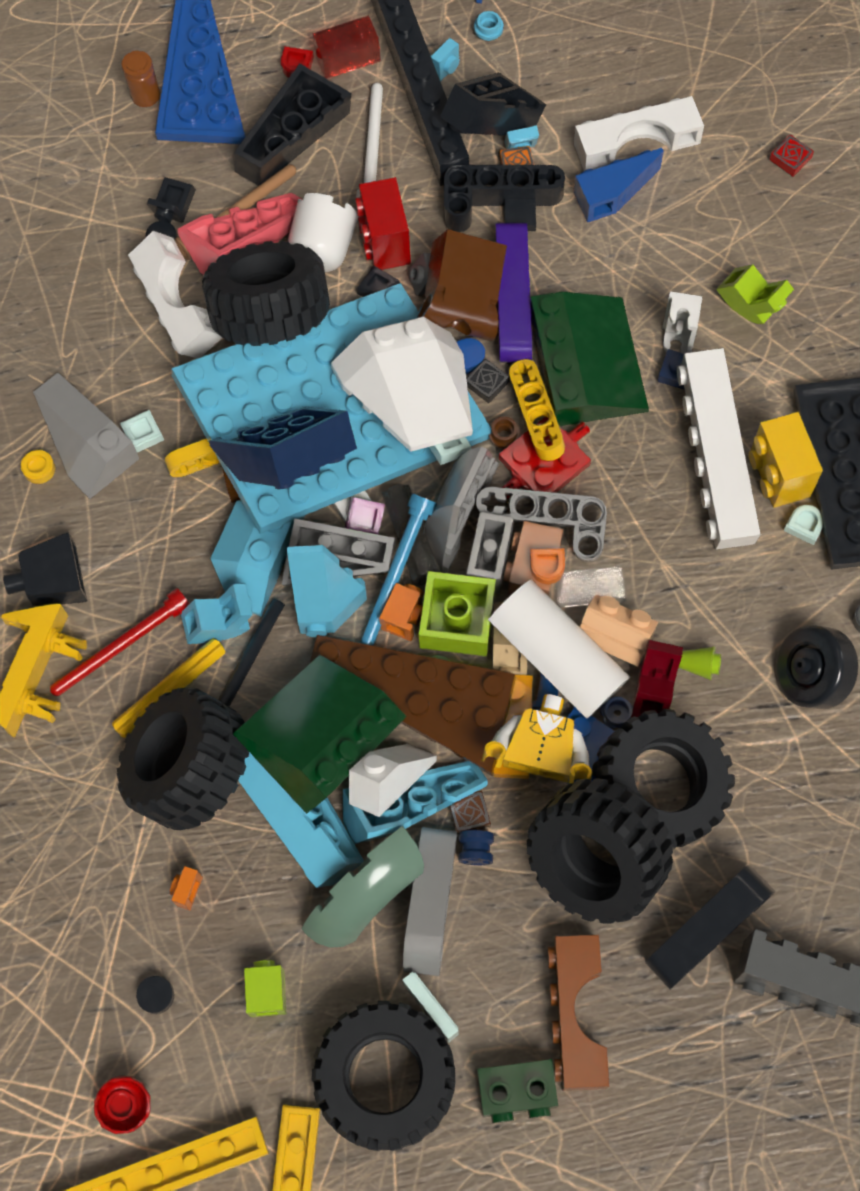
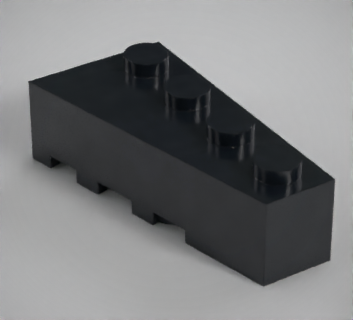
[234,64,352,186]

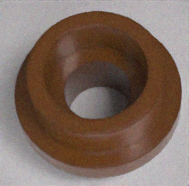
[488,417,521,449]

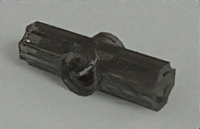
[382,484,439,585]

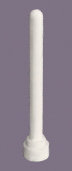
[356,83,383,198]

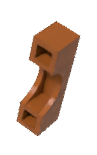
[547,935,609,1091]

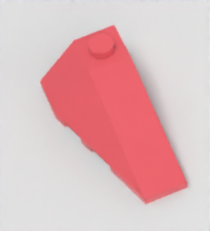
[177,193,303,275]

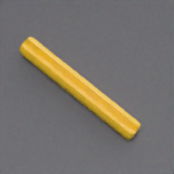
[112,638,225,738]

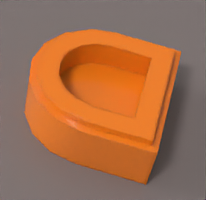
[530,548,565,585]

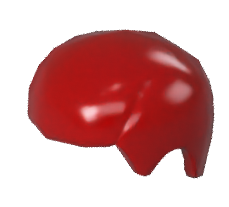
[94,1075,151,1134]

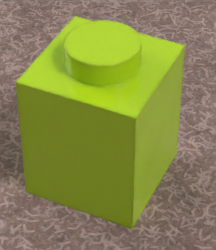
[244,960,287,1017]

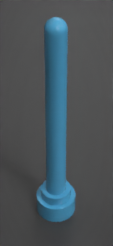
[361,493,437,646]

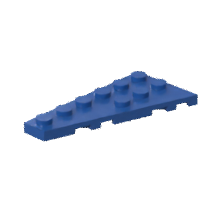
[155,0,245,144]

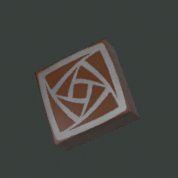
[449,790,491,835]

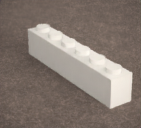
[677,348,761,550]

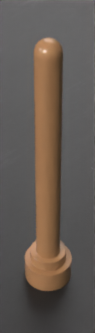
[174,164,296,260]

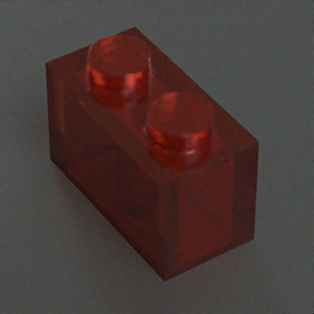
[312,15,381,79]

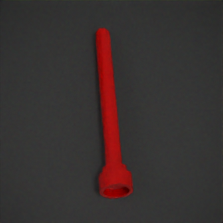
[50,588,189,696]

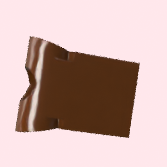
[417,229,507,341]

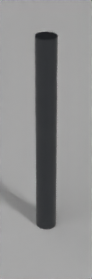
[218,599,285,707]

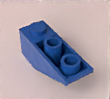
[574,148,664,223]

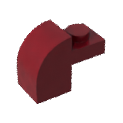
[631,640,683,718]

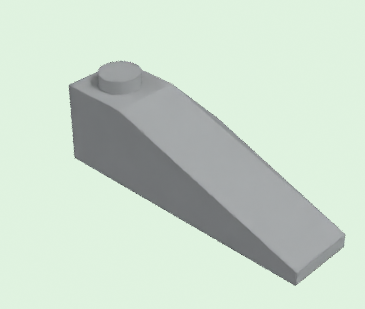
[33,373,139,500]

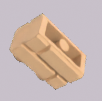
[580,594,658,667]

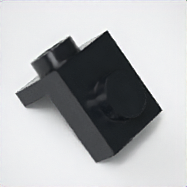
[147,177,196,223]

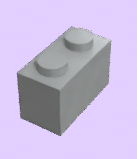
[467,512,513,594]

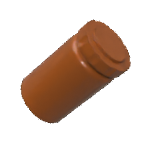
[121,50,161,107]

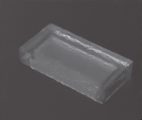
[555,566,626,608]

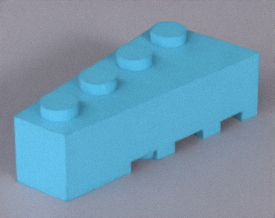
[238,752,364,888]

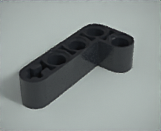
[444,165,565,232]
[645,865,776,990]

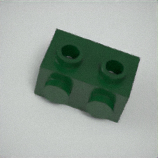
[477,1059,558,1123]

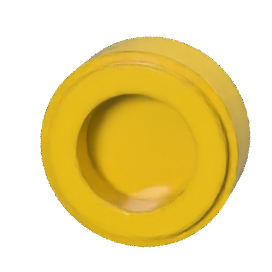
[21,450,56,484]

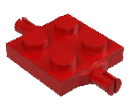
[498,417,591,499]

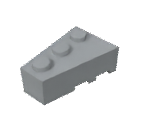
[282,519,396,586]

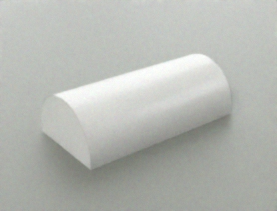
[488,579,630,718]

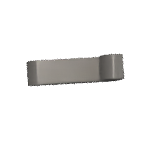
[476,487,607,562]
[403,827,457,976]

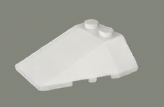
[331,317,473,452]

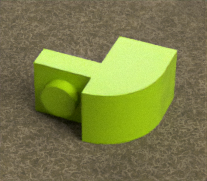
[716,264,794,324]

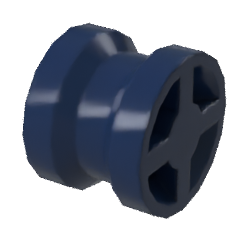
[458,830,494,866]

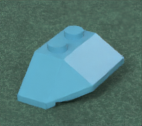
[210,500,305,616]

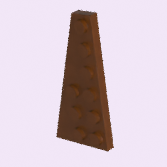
[309,635,516,776]

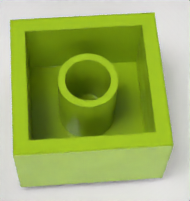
[419,571,496,656]

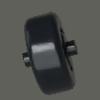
[775,625,859,709]

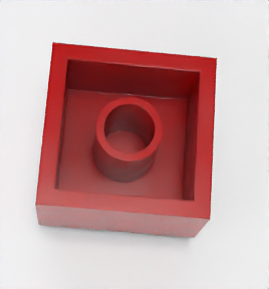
[355,177,411,270]

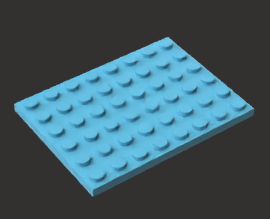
[171,283,491,534]

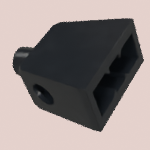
[3,532,87,607]

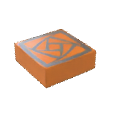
[500,146,534,165]

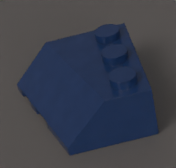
[209,407,357,490]

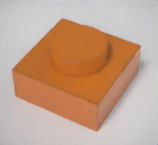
[170,866,203,911]

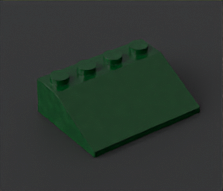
[530,291,649,426]
[233,655,407,814]

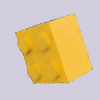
[749,412,823,508]

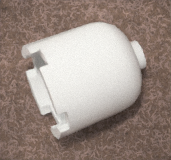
[288,193,358,272]

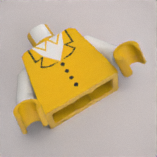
[481,694,592,783]

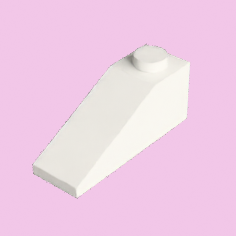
[349,744,437,817]

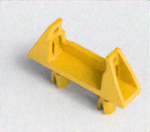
[0,604,87,738]

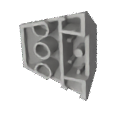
[424,447,500,573]

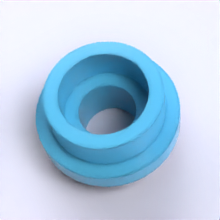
[474,11,504,41]

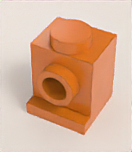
[379,583,424,642]

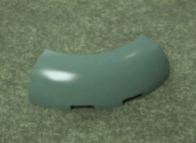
[302,826,424,948]

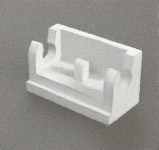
[662,292,702,354]

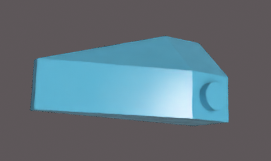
[287,545,367,638]

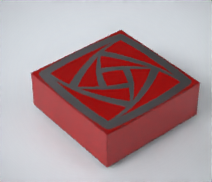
[769,134,814,177]

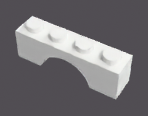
[574,96,704,171]
[128,231,222,358]

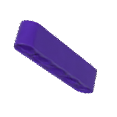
[496,223,532,362]

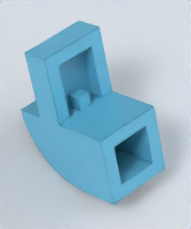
[181,584,253,644]

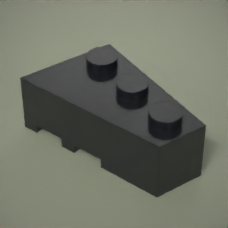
[440,72,547,135]

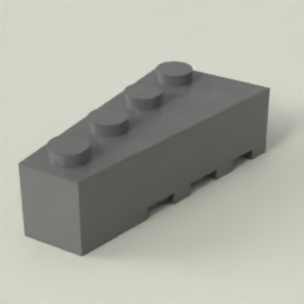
[734,929,860,1028]

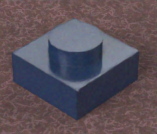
[658,349,685,390]

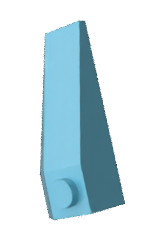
[343,761,488,844]

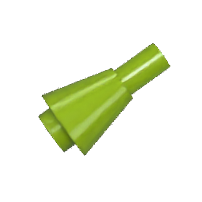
[679,647,721,680]

